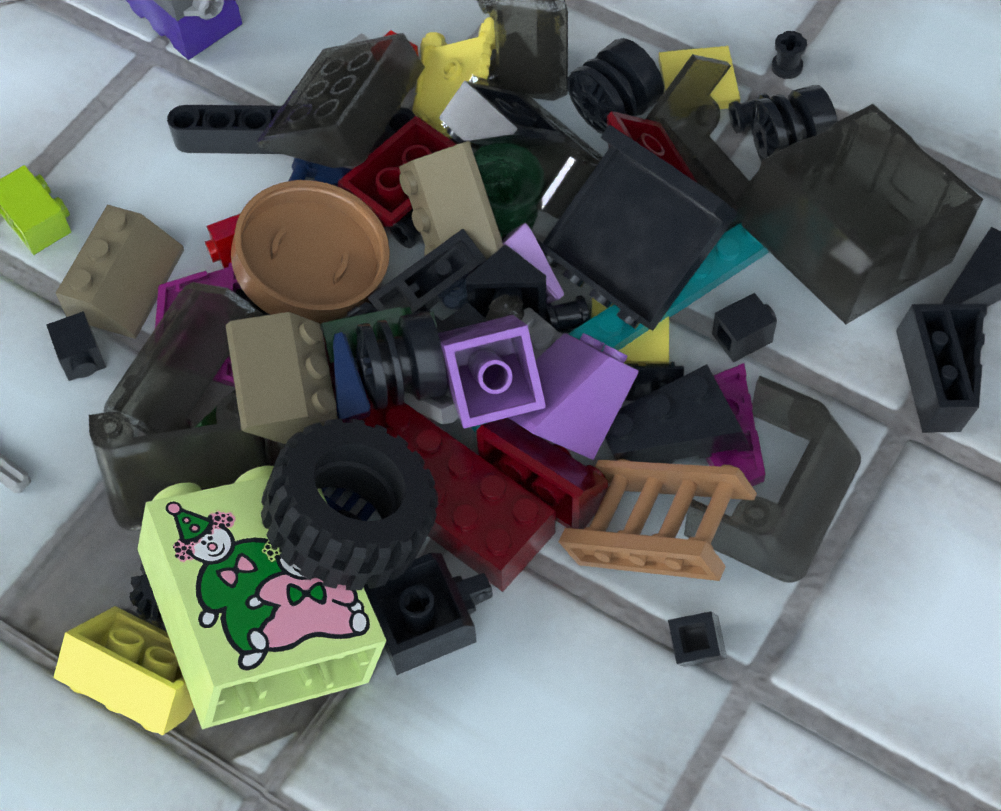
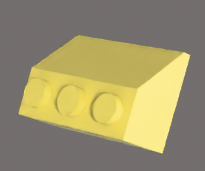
[53,606,194,735]

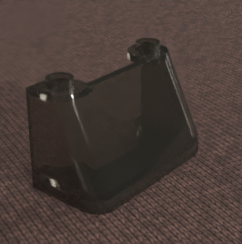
[89,392,274,531]

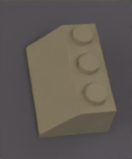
[399,141,504,260]
[56,204,184,339]
[225,312,338,444]

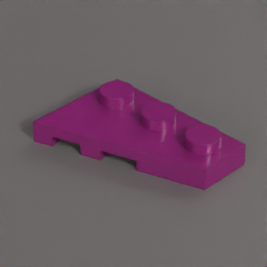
[705,363,766,487]

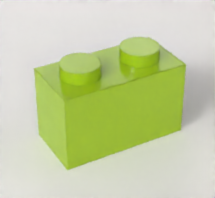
[0,165,71,255]

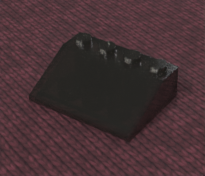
[256,33,425,168]

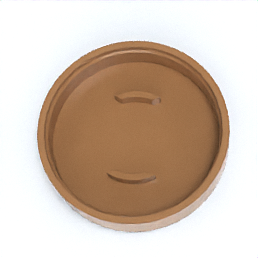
[231,180,390,324]

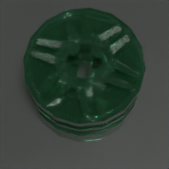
[474,143,544,237]

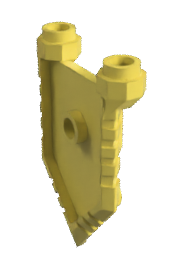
[412,17,507,140]

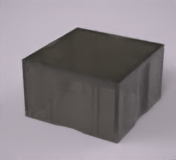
[741,104,983,325]

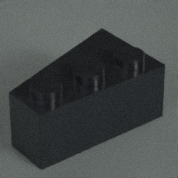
[896,304,988,433]

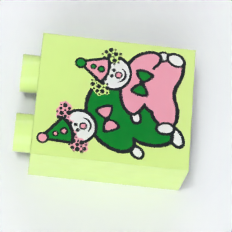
[138,466,386,729]

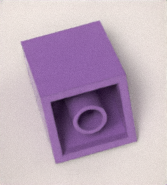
[438,315,546,429]
[508,333,639,460]

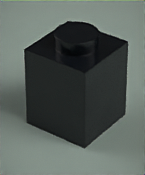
[712,293,777,362]
[46,311,106,381]
[668,611,727,667]

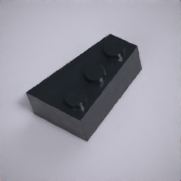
[605,364,751,464]

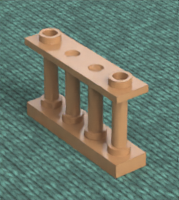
[558,459,757,581]

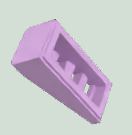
[502,223,564,303]

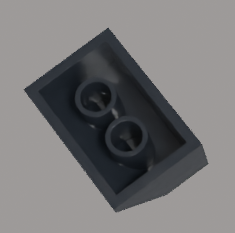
[439,81,566,150]

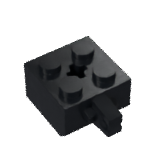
[364,552,493,675]

